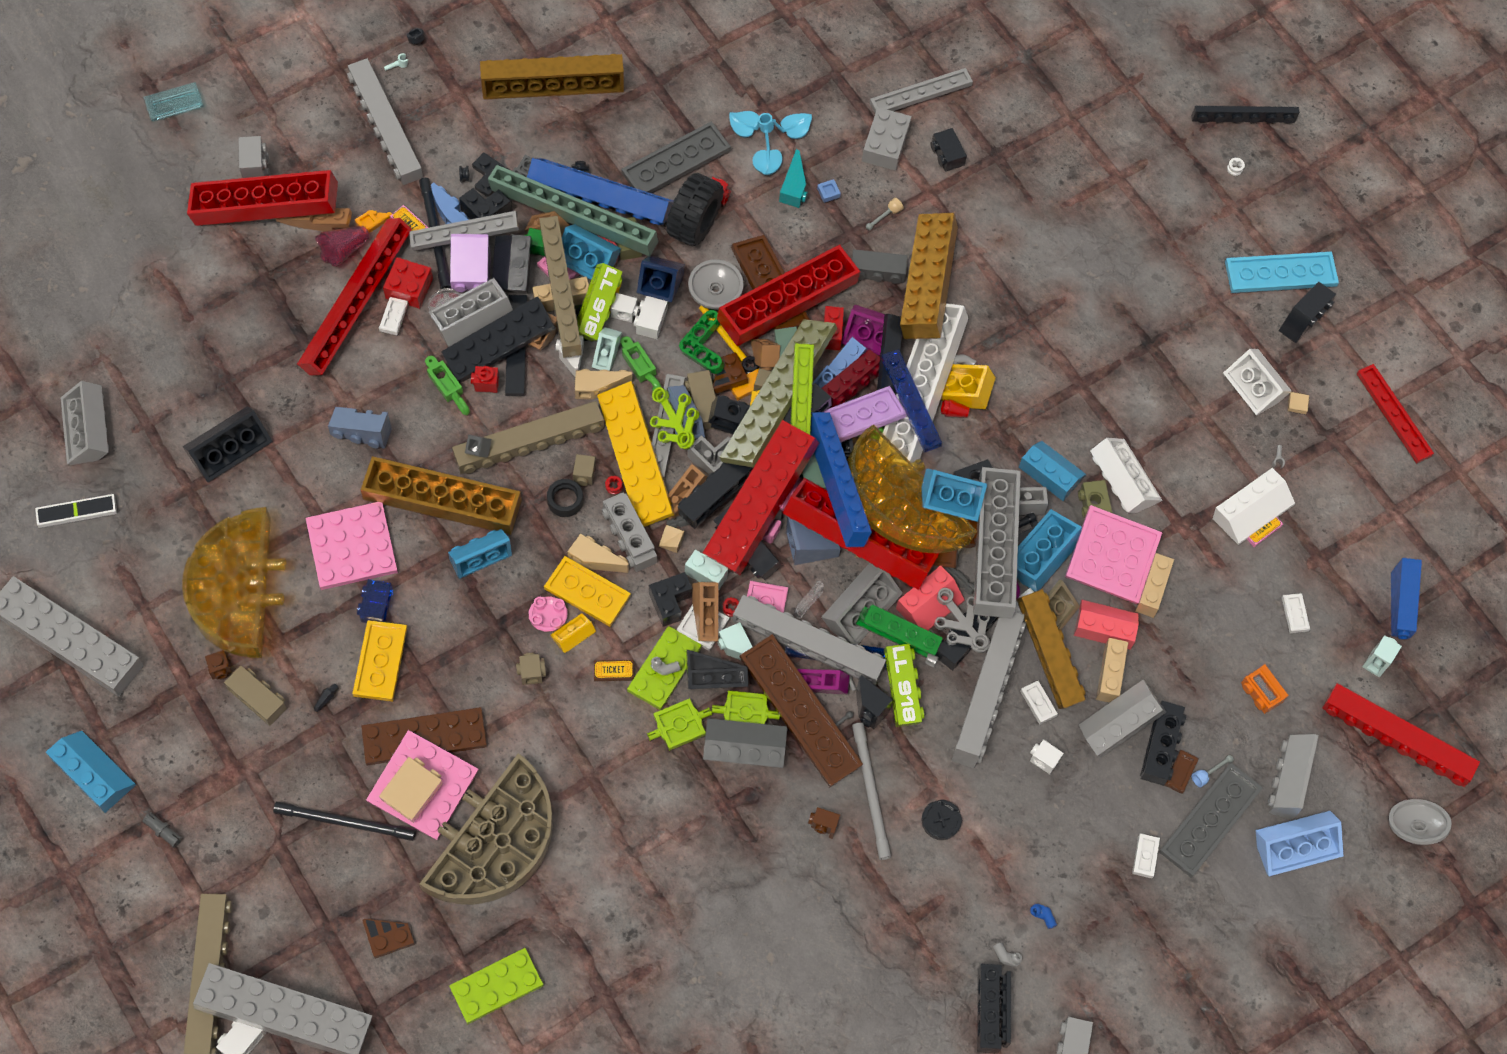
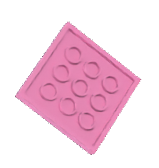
[306,502,398,590]
[1065,505,1162,604]
[366,730,479,840]

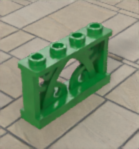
[855,605,942,657]

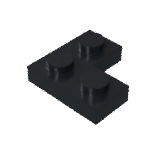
[472,152,509,197]

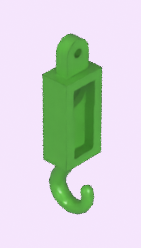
[620,336,662,391]
[425,356,470,415]

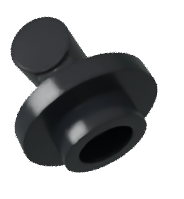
[571,161,589,173]

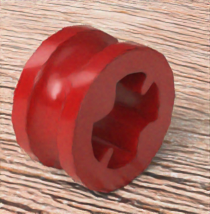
[605,476,623,494]
[722,597,739,617]

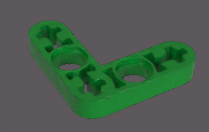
[679,310,724,374]

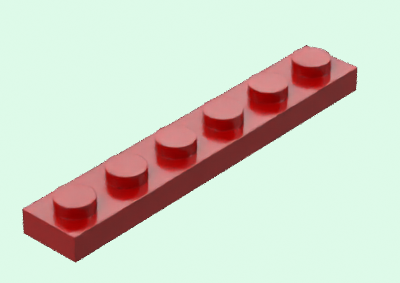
[1357,364,1434,464]

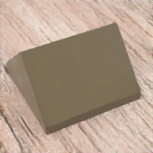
[1048,580,1080,630]

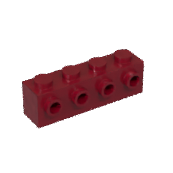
[822,349,880,409]

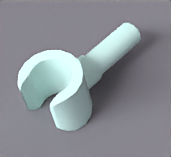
[384,53,408,71]

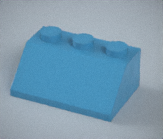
[562,224,621,279]
[1019,441,1086,501]
[921,469,987,522]
[448,529,512,579]

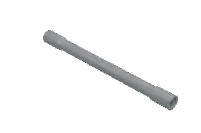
[852,723,891,860]

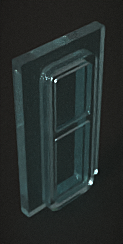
[143,82,204,121]

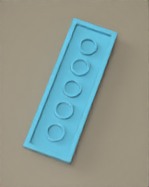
[1225,252,1339,293]

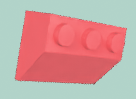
[896,565,965,631]
[1074,600,1139,650]

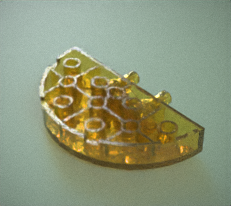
[847,424,977,553]
[182,507,286,658]

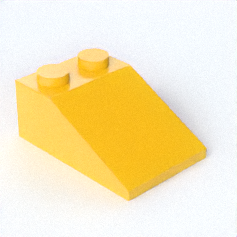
[940,364,995,409]

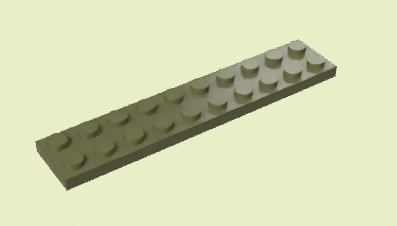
[720,319,837,468]

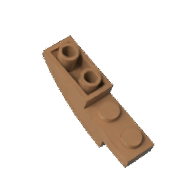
[275,208,352,232]

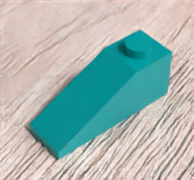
[779,149,808,208]

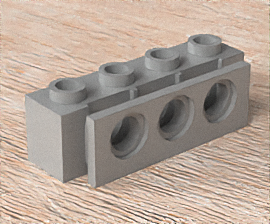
[601,492,657,572]

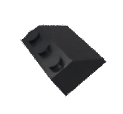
[492,235,532,294]

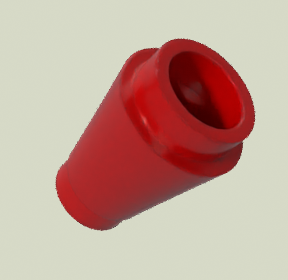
[941,399,969,418]

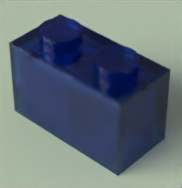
[357,579,393,623]

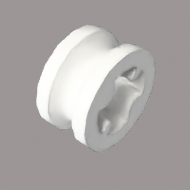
[1227,158,1245,176]

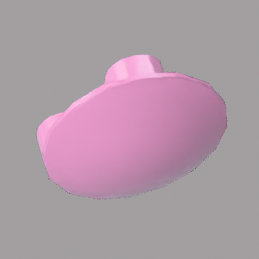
[529,596,567,632]

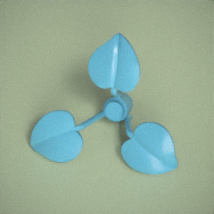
[729,111,812,175]

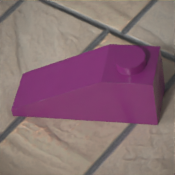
[797,669,850,694]

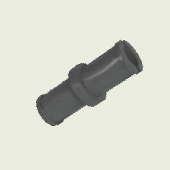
[142,812,182,848]

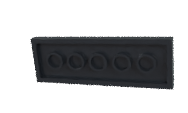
[441,296,555,383]

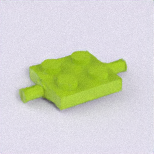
[712,691,779,724]
[647,698,712,751]

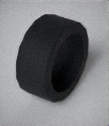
[547,479,583,517]

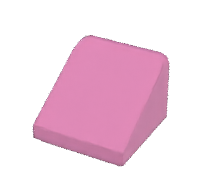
[762,520,781,544]

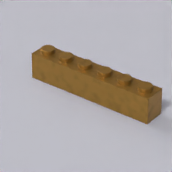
[1016,589,1085,709]

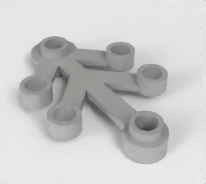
[934,588,990,653]

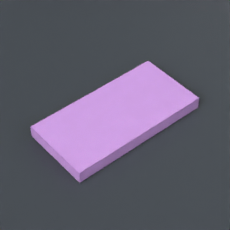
[825,386,906,442]

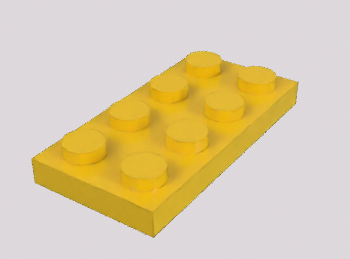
[544,556,631,627]
[353,620,407,702]

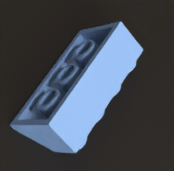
[1256,811,1344,876]

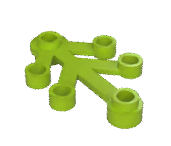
[650,387,700,449]

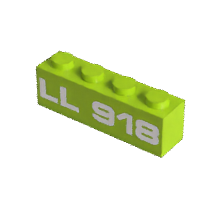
[577,263,622,341]
[884,644,924,727]

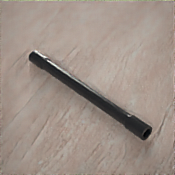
[419,177,451,291]
[273,801,416,841]

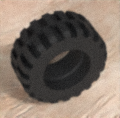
[666,173,724,246]

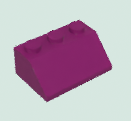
[841,304,903,355]

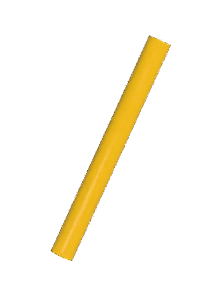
[699,306,747,362]

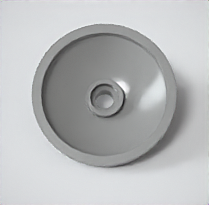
[688,260,743,309]
[1389,799,1451,845]

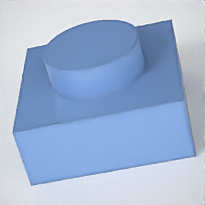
[817,179,841,202]

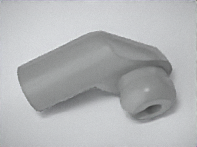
[953,354,977,365]
[651,657,680,675]

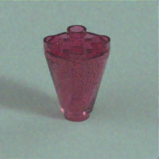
[315,226,369,266]

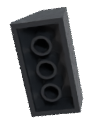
[183,406,273,482]

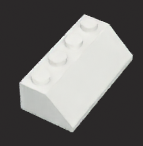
[1090,438,1162,513]
[1213,468,1295,545]

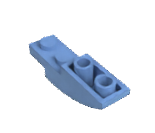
[431,182,469,224]
[812,337,868,388]

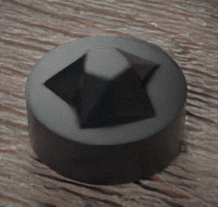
[407,28,425,44]

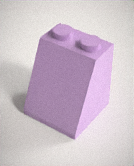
[450,234,491,292]

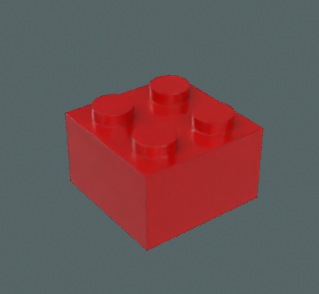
[383,257,433,309]

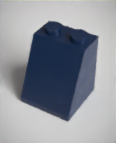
[637,256,685,302]

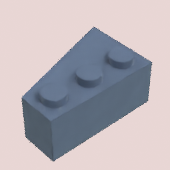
[328,407,392,449]

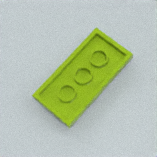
[627,626,702,710]
[449,948,543,1025]

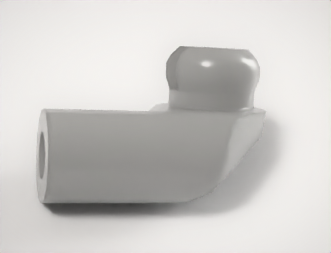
[993,942,1022,967]

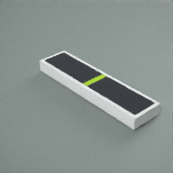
[35,494,117,528]

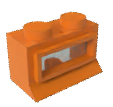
[1241,664,1289,714]

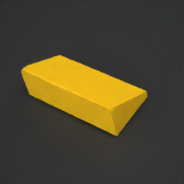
[551,613,596,653]

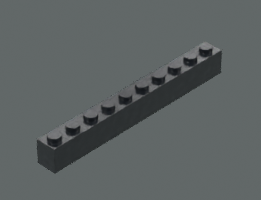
[677,383,831,529]

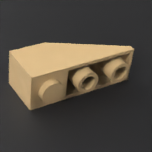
[575,369,632,399]
[567,534,629,573]

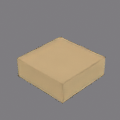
[1288,392,1309,414]

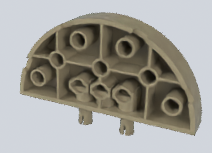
[419,753,553,905]

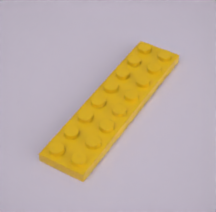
[597,381,674,527]

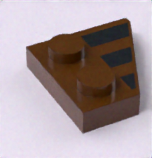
[713,352,748,394]
[362,919,415,959]

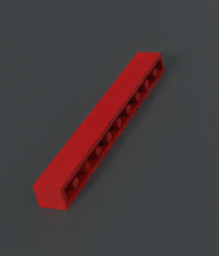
[297,217,412,375]

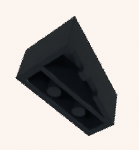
[1279,282,1336,343]
[686,649,748,689]

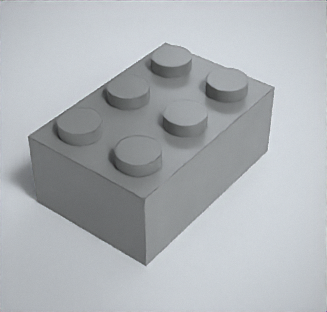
[862,107,912,171]

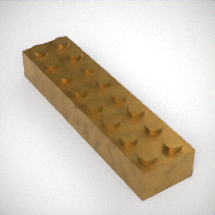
[480,54,624,100]
[900,213,958,339]
[360,456,522,535]

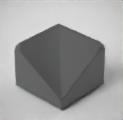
[465,434,492,458]

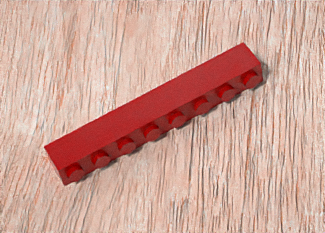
[1322,683,1480,787]

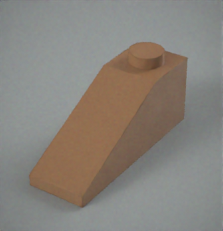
[668,464,709,519]
[692,582,718,642]

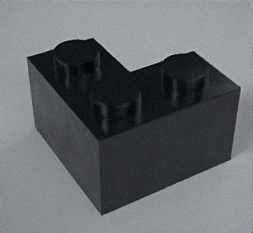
[459,188,512,219]
[649,572,692,627]

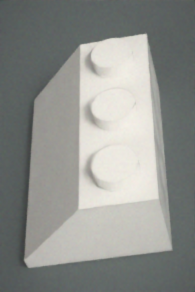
[1223,349,1291,415]

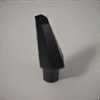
[314,684,339,712]

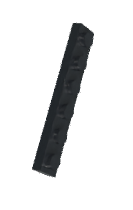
[1191,106,1300,123]

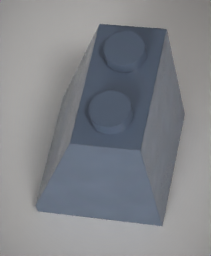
[786,517,843,565]

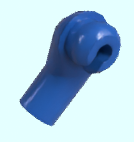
[1030,904,1057,929]

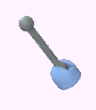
[1191,755,1234,788]

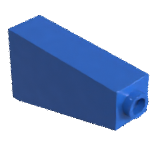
[1391,558,1422,639]

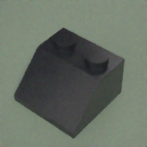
[856,675,893,730]

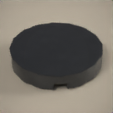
[921,800,962,840]

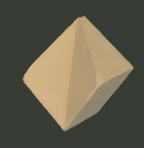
[659,525,684,553]

